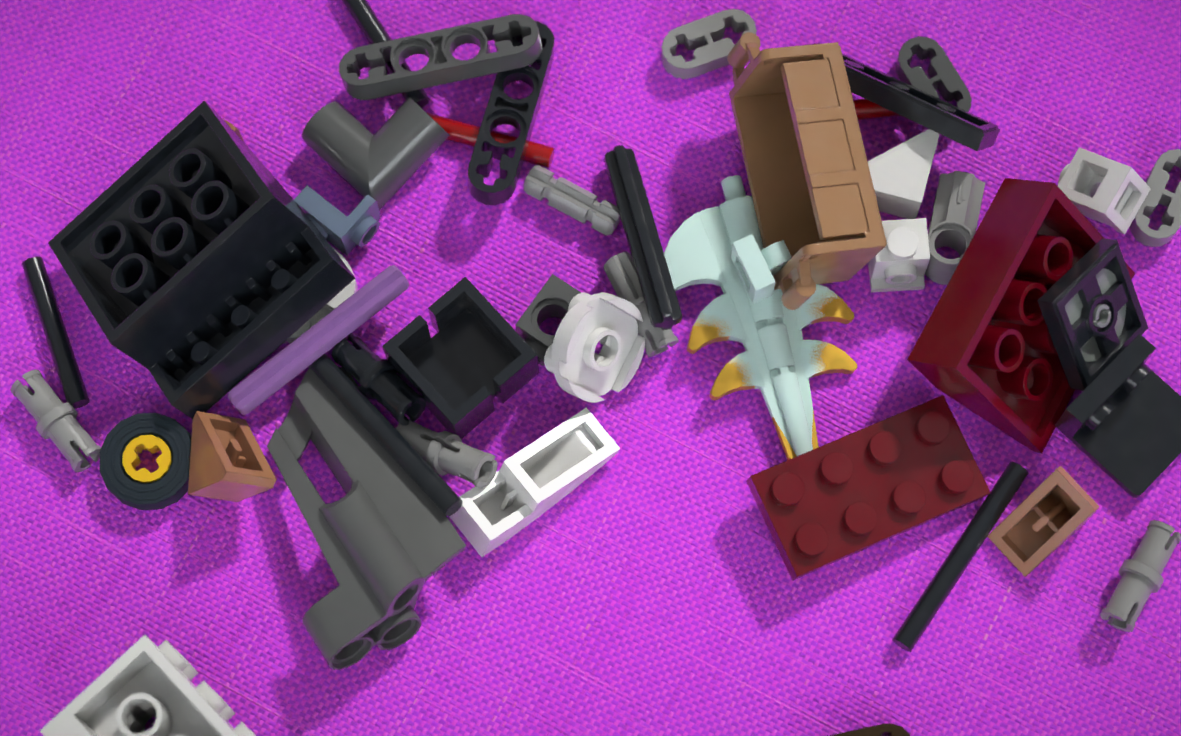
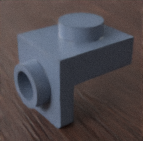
[294,185,381,256]

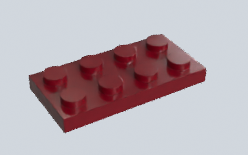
[746,395,991,581]

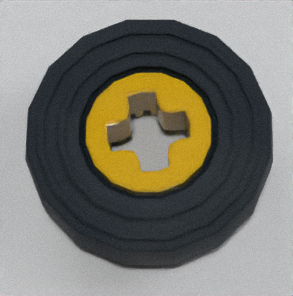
[100,413,191,510]

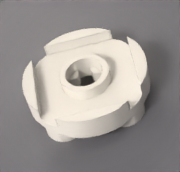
[544,292,645,403]

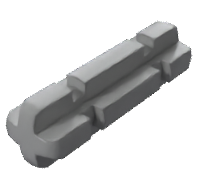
[523,165,621,235]

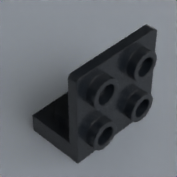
[1054,334,1181,498]

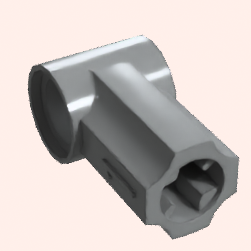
[925,171,985,285]

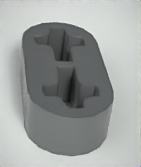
[896,36,971,112]

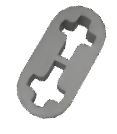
[661,9,757,79]
[1130,149,1181,247]

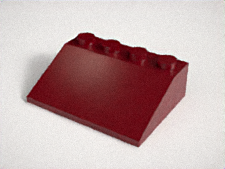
[907,178,1135,453]

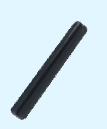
[604,145,682,330]

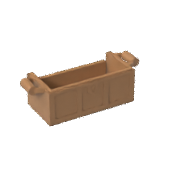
[727,32,887,310]

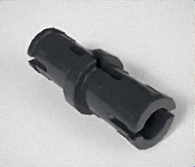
[331,333,426,426]

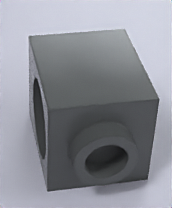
[515,274,581,366]

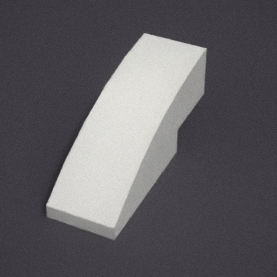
[449,407,620,557]

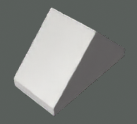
[868,129,939,219]

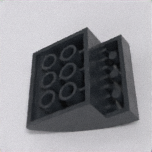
[48,101,355,419]

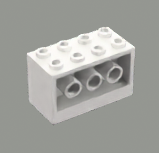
[40,635,256,736]

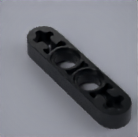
[468,21,554,205]

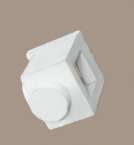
[1057,147,1151,234]
[868,218,930,293]

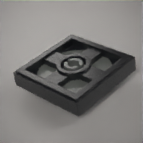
[1037,238,1148,391]

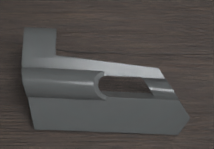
[267,365,466,670]

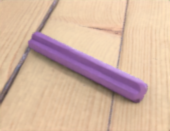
[228,265,409,415]

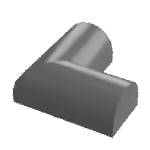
[302,97,450,210]

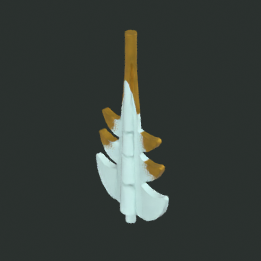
[664,175,857,460]

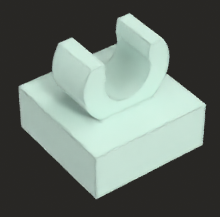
[730,234,792,304]

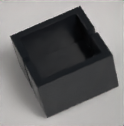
[382,277,539,439]

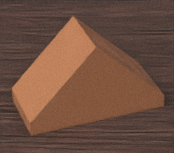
[188,411,277,502]
[987,466,1100,577]

